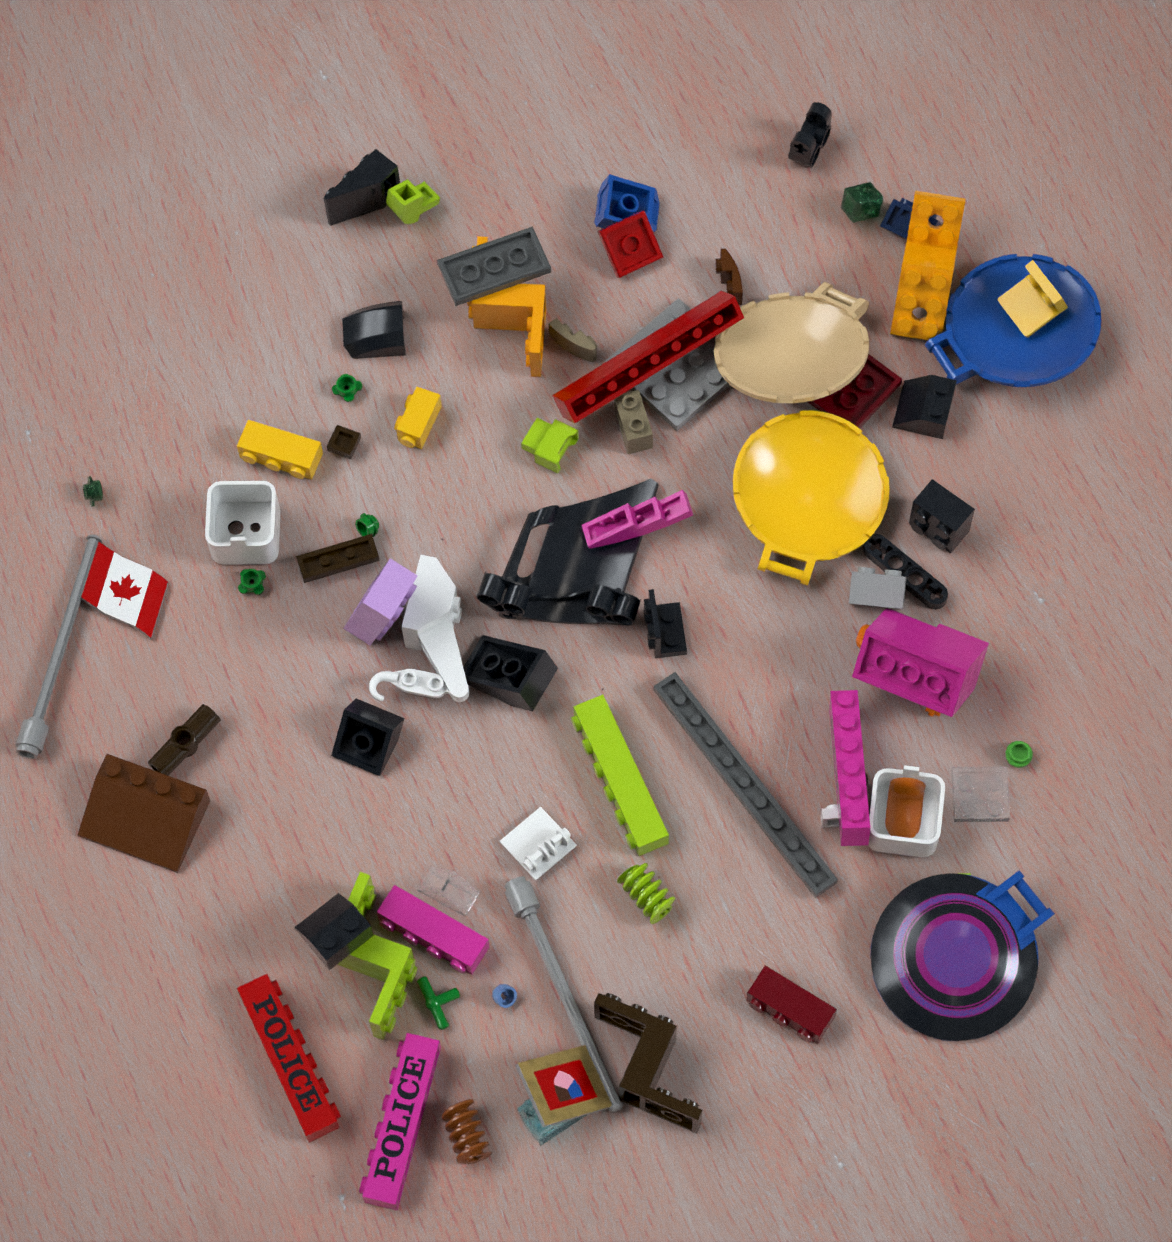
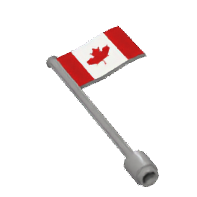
[15,534,168,759]

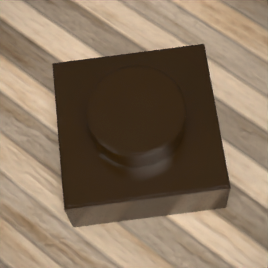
[326,425,361,459]

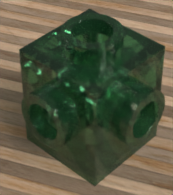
[841,182,883,223]

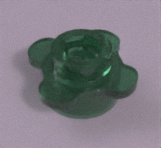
[83,476,103,507]

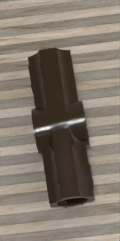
[148,704,221,776]

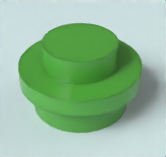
[1005,741,1033,768]

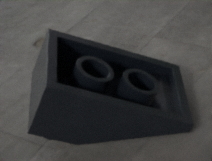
[463,635,558,712]

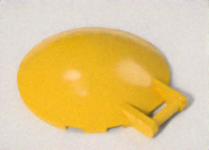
[732,410,890,586]

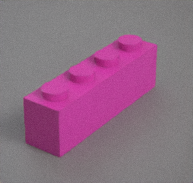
[377,885,490,974]

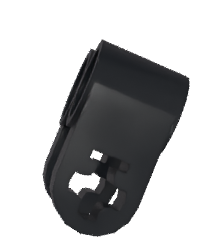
[788,102,832,168]

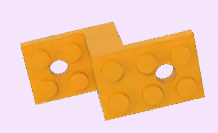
[890,191,966,340]
[467,236,547,377]

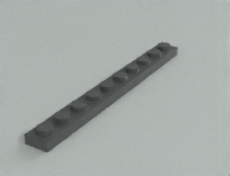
[653,672,838,898]

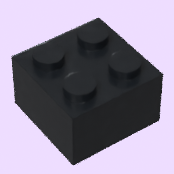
[909,479,975,553]

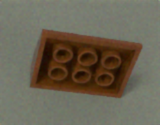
[77,754,211,873]

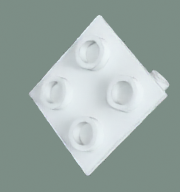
[500,807,577,880]

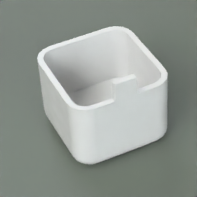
[205,481,280,565]

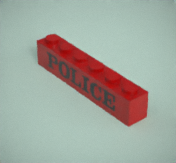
[237,974,341,1143]

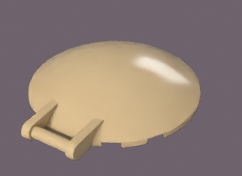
[714,282,869,403]

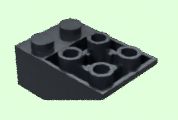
[324,149,400,225]

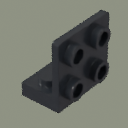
[644,589,687,659]

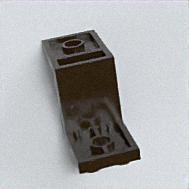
[594,993,703,1134]

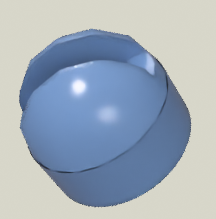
[492,984,517,1008]

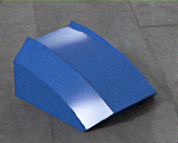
[594,174,660,232]

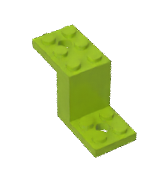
[337,872,417,1040]

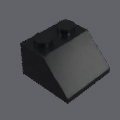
[892,375,957,439]
[331,698,405,776]
[294,893,374,970]

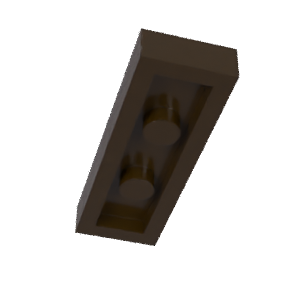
[296,534,380,583]

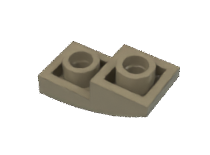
[549,318,597,362]

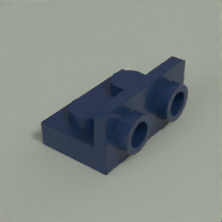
[880,198,941,240]

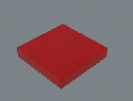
[597,211,664,278]

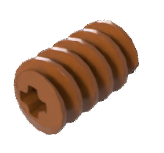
[441,1099,492,1164]

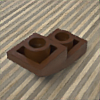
[715,248,743,305]

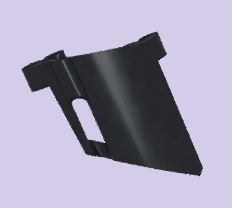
[476,478,659,626]

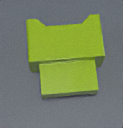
[521,418,579,474]

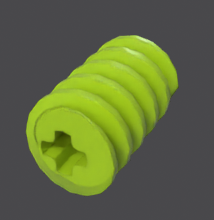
[617,863,675,924]

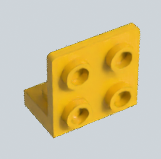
[997,260,1068,338]

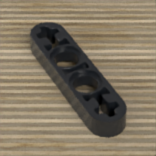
[863,534,948,610]

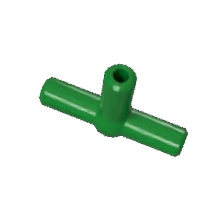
[417,976,460,1030]

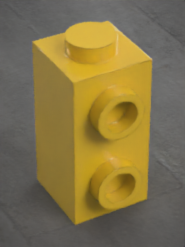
[394,386,442,449]

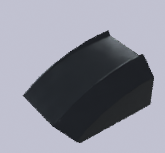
[342,301,406,359]

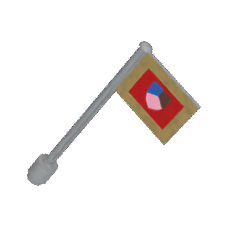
[505,876,624,1127]

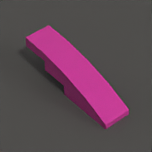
[582,490,693,549]

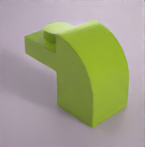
[386,179,440,224]

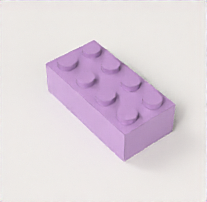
[343,558,418,645]

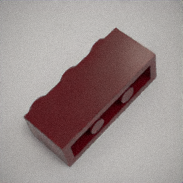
[746,965,837,1044]

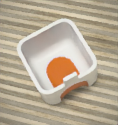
[868,765,945,858]

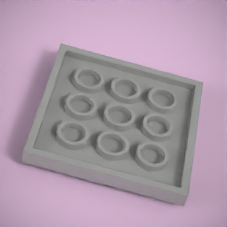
[605,298,730,431]

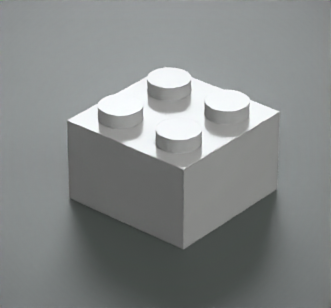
[849,567,907,609]

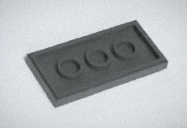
[437,226,551,306]

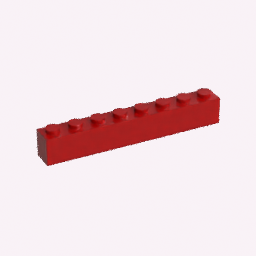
[552,291,745,424]

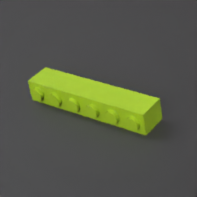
[571,695,669,856]

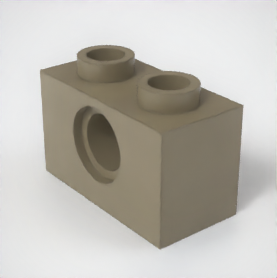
[614,390,653,454]

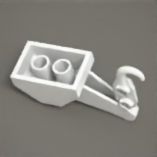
[369,555,469,702]

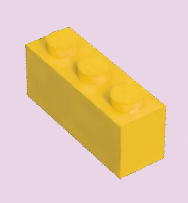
[237,420,323,480]

